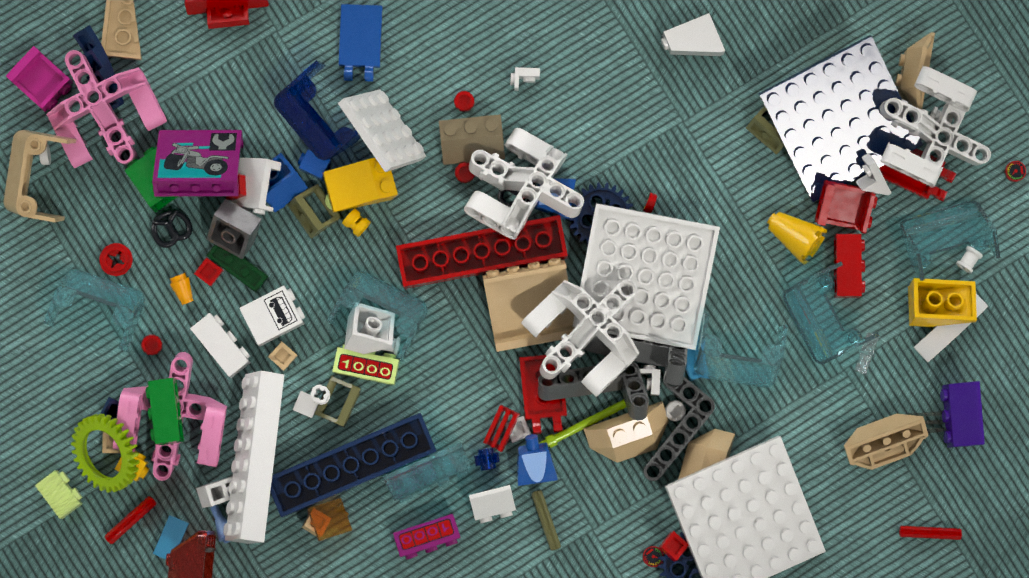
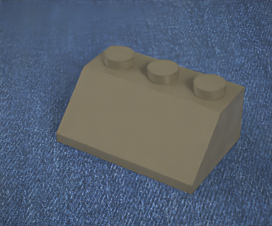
[439,114,505,165]

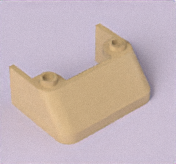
[4,130,77,222]

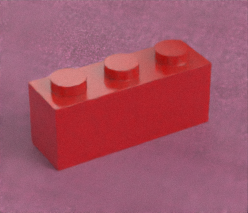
[834,234,865,298]

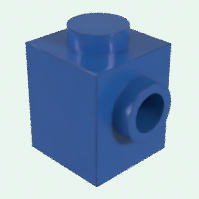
[298,149,332,181]

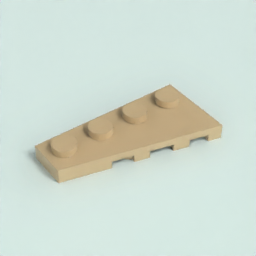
[101,0,142,60]

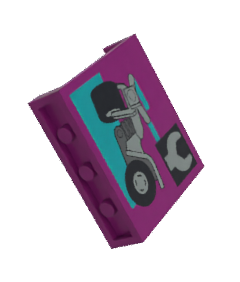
[152,130,244,197]

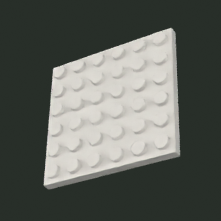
[572,203,720,350]
[665,436,826,578]

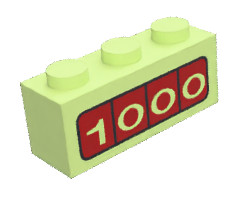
[332,345,400,385]

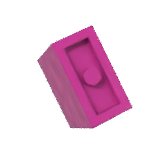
[6,46,73,112]

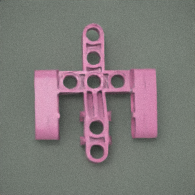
[46,50,167,168]
[113,352,227,481]

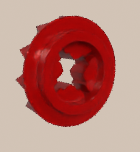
[99,243,133,277]

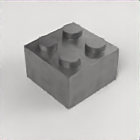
[206,199,262,259]

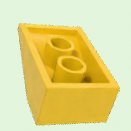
[323,158,398,213]
[908,278,977,327]

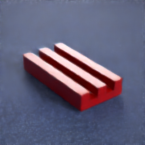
[483,405,520,452]

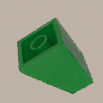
[124,147,179,213]

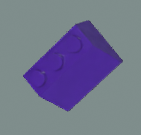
[940,381,985,448]

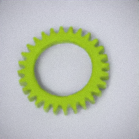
[71,414,140,493]

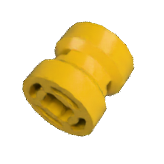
[342,208,371,237]

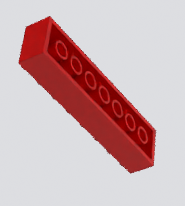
[396,215,568,289]

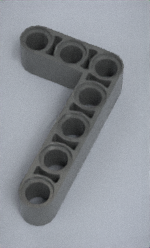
[584,334,688,386]
[538,362,649,421]
[643,377,715,481]

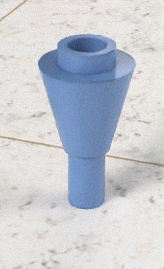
[210,505,231,543]

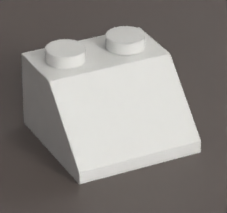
[344,302,395,354]
[469,485,516,523]

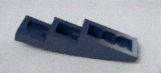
[73,25,124,110]

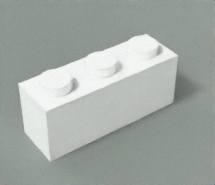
[190,313,251,378]

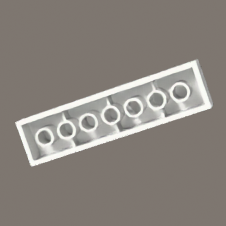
[223,371,284,544]

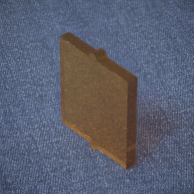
[307,498,352,542]

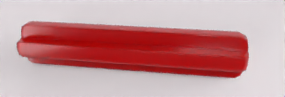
[104,496,157,544]
[899,526,962,540]

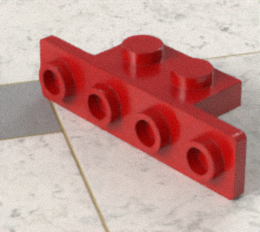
[184,0,269,29]

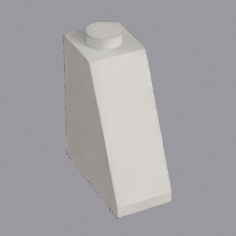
[661,13,725,56]

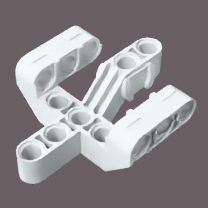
[880,66,991,187]
[464,128,584,239]
[521,280,639,397]

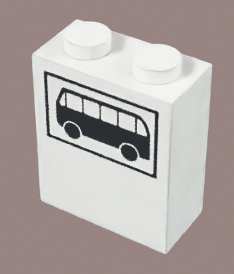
[239,286,305,346]

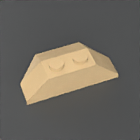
[895,32,935,109]
[583,401,669,463]
[844,414,928,470]
[678,429,735,480]

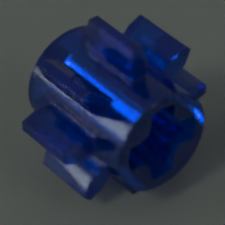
[474,448,500,471]

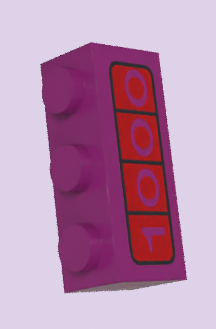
[393,514,461,560]

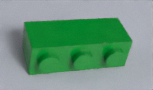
[146,378,184,446]

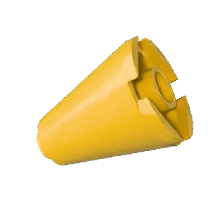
[767,212,827,265]

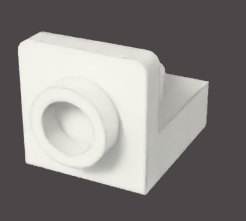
[510,67,540,91]
[639,365,660,396]

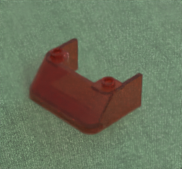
[166,530,216,578]

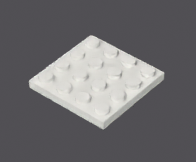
[338,89,426,172]

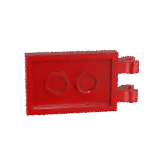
[879,148,956,201]
[519,353,567,434]

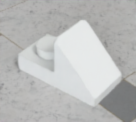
[856,153,891,195]

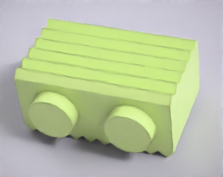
[35,470,83,519]

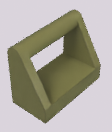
[746,106,784,155]
[287,184,342,239]
[314,376,362,428]

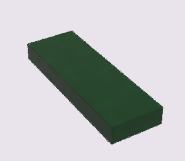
[206,244,268,293]

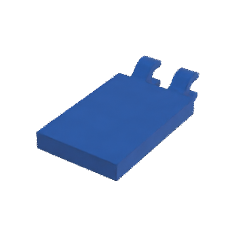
[339,4,383,82]

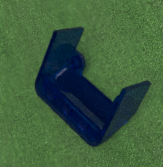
[274,60,361,160]

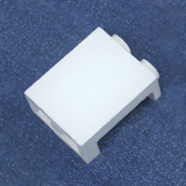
[232,158,281,215]

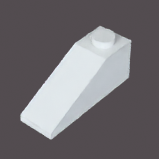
[196,476,233,508]

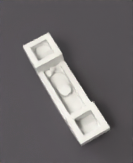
[913,294,988,363]

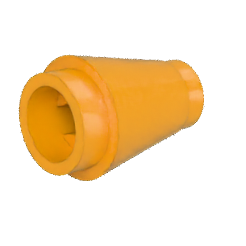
[170,273,194,305]

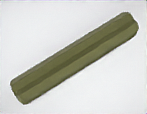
[531,490,561,551]

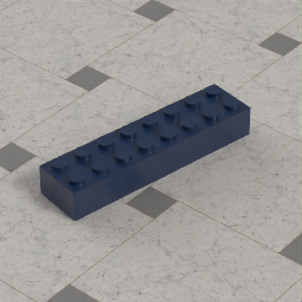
[270,413,437,518]

